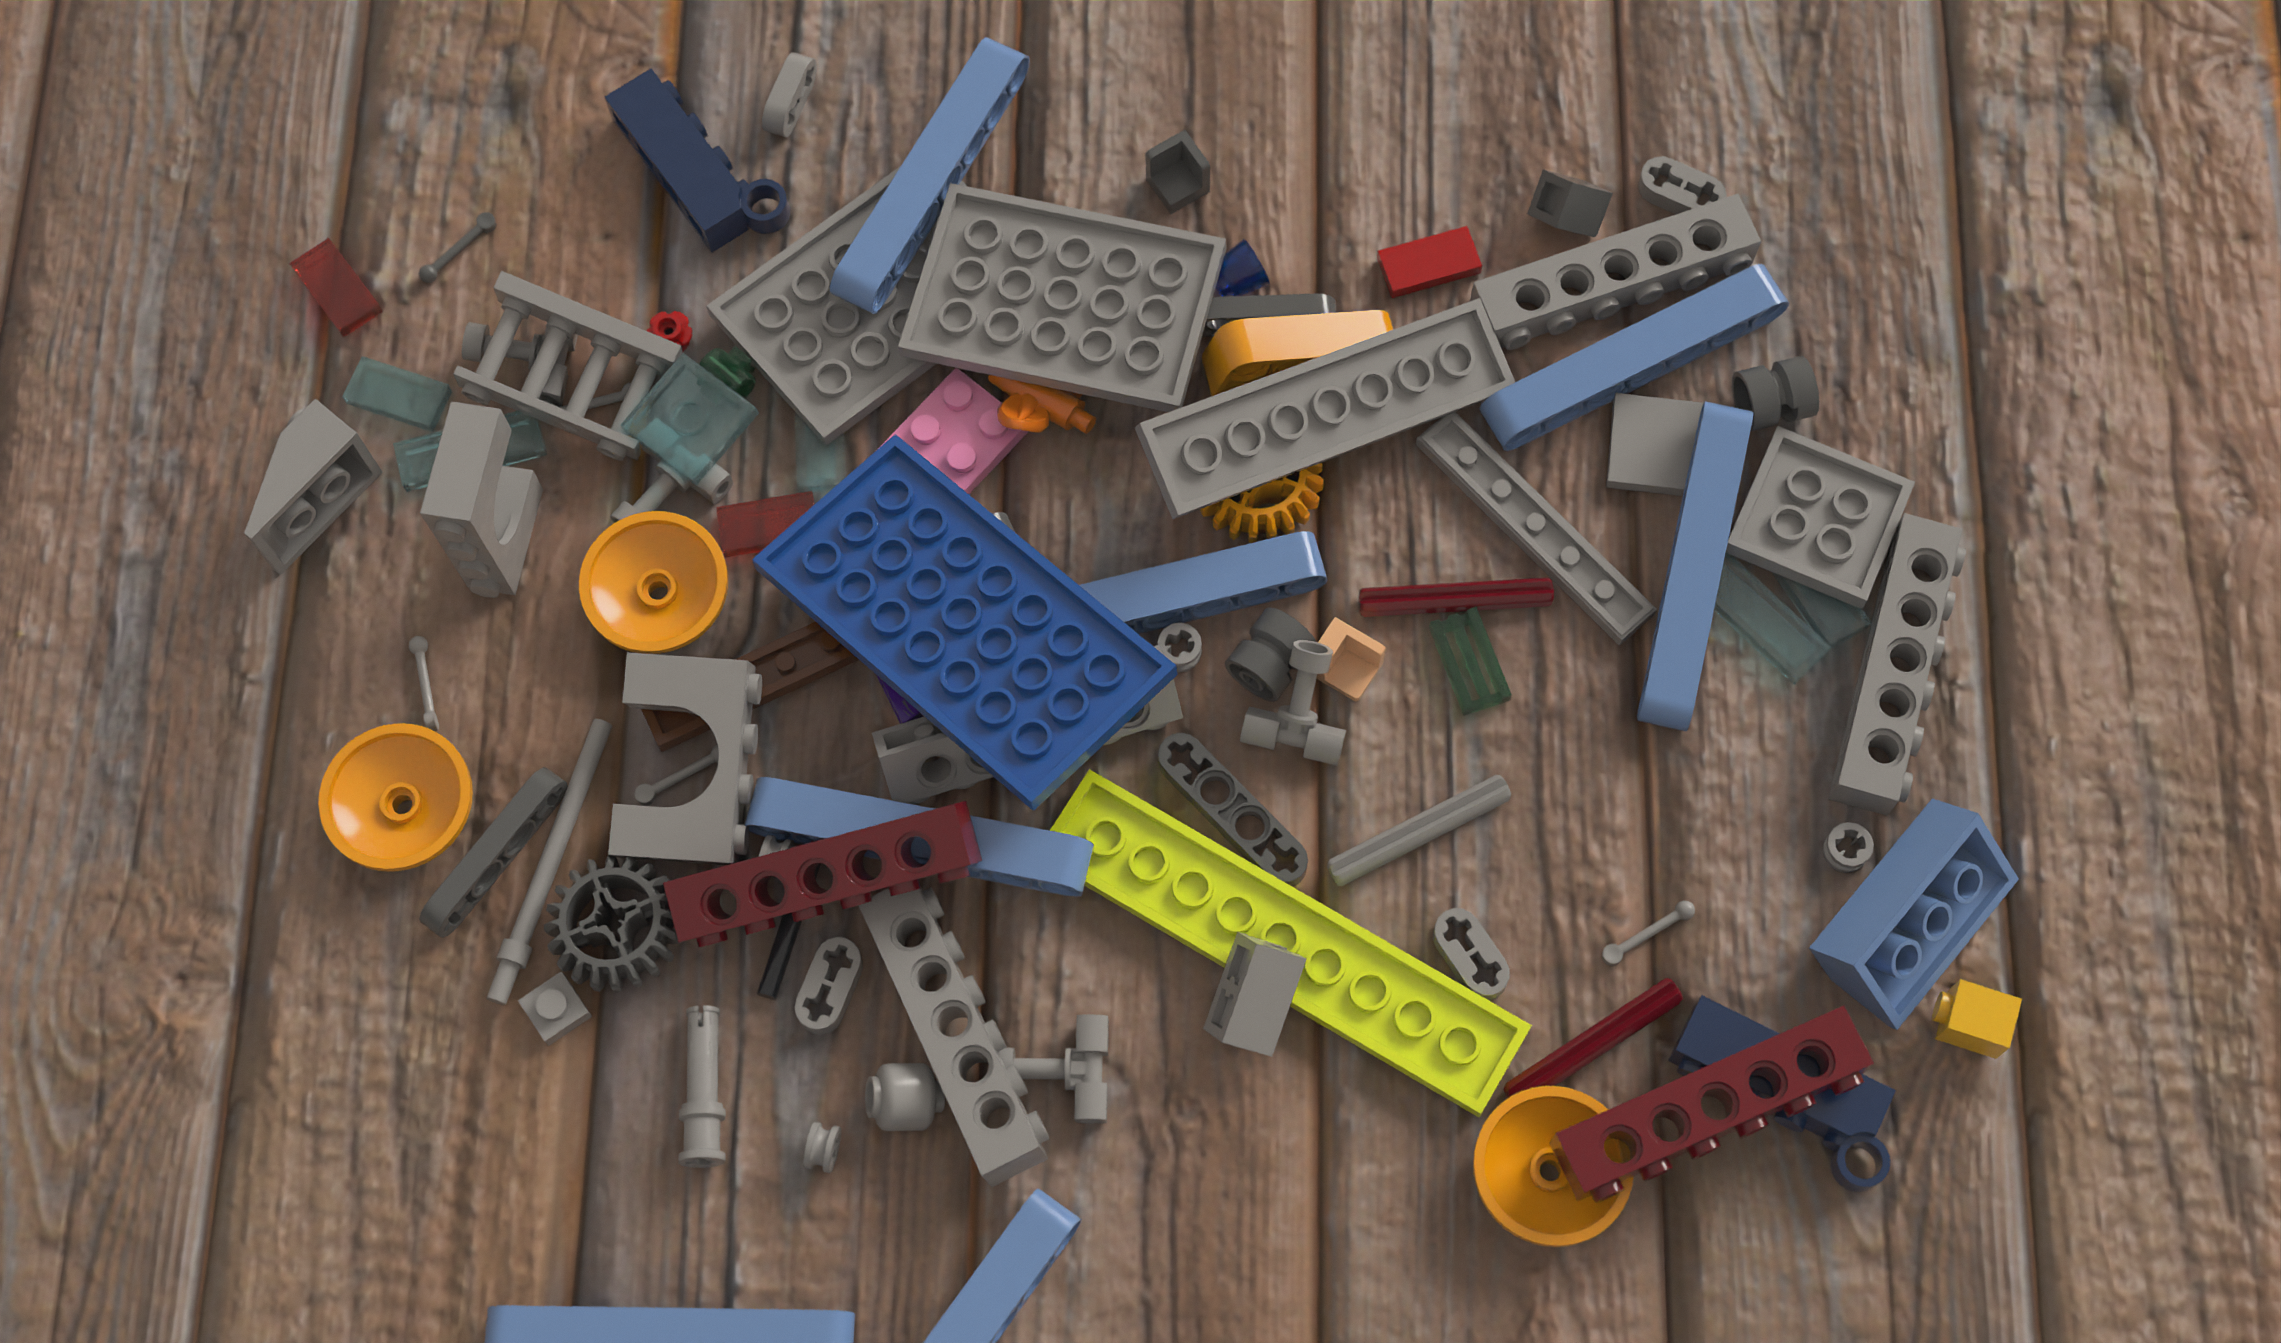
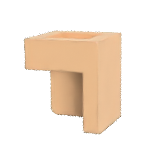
[1317,617,1386,701]

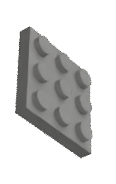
[1726,426,1915,609]

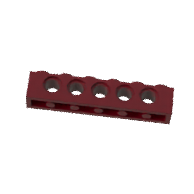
[663,801,982,948]
[1549,1006,1874,1203]

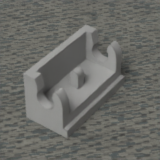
[1203,932,1306,1057]

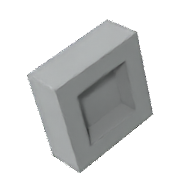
[518,971,592,1046]

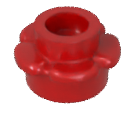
[646,311,693,352]

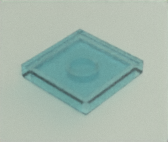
[620,353,759,486]

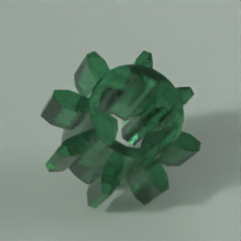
[696,346,756,407]

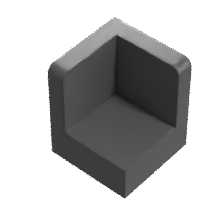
[1145,130,1210,214]
[1527,169,1613,237]

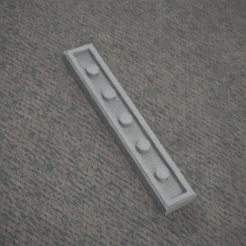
[1416,412,1657,646]

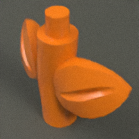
[988,375,1096,434]

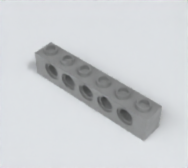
[1470,194,1761,350]
[1828,513,1966,816]
[872,645,1183,804]
[859,888,1050,1187]

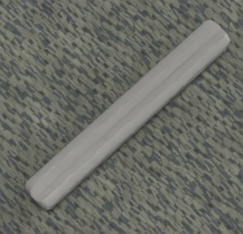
[1327,775,1511,886]

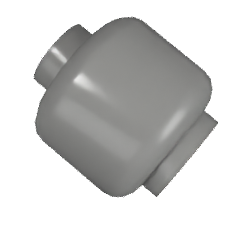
[865,1063,945,1131]

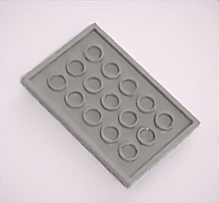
[706,166,967,446]
[898,183,1226,412]

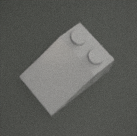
[244,399,382,575]

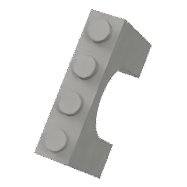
[420,401,543,598]
[608,652,762,865]

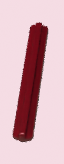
[1358,577,1554,617]
[1503,978,1683,1098]

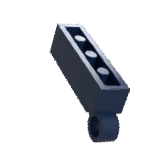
[604,68,790,253]
[1668,995,1896,1192]

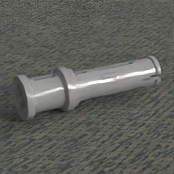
[678,1005,726,1168]

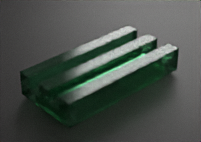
[1429,607,1512,716]

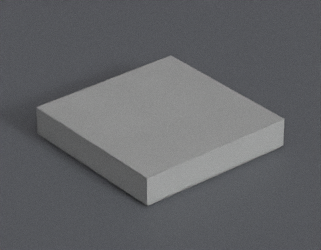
[1606,393,1703,496]

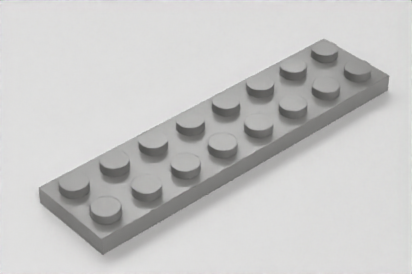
[1135,298,1515,519]

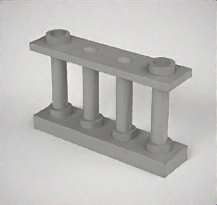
[453,271,683,461]

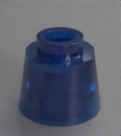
[1215,239,1270,297]

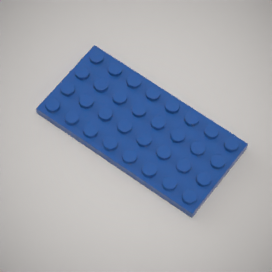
[752,434,1177,811]

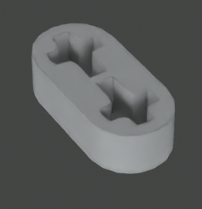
[762,52,817,137]
[1638,156,1727,214]
[1433,908,1510,1001]
[795,937,863,1035]

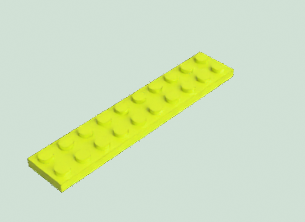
[1050,769,1532,1117]

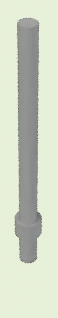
[486,719,612,1005]

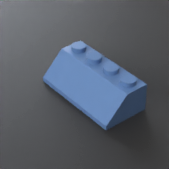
[1809,798,2019,1030]

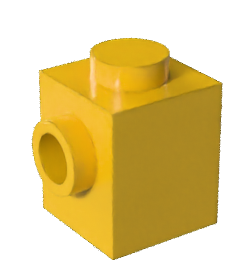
[1932,979,2022,1059]

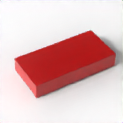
[1377,226,1483,298]

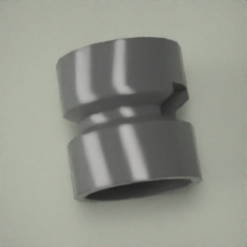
[1732,355,1820,432]
[1225,607,1316,702]

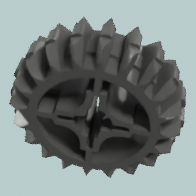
[544,855,682,993]

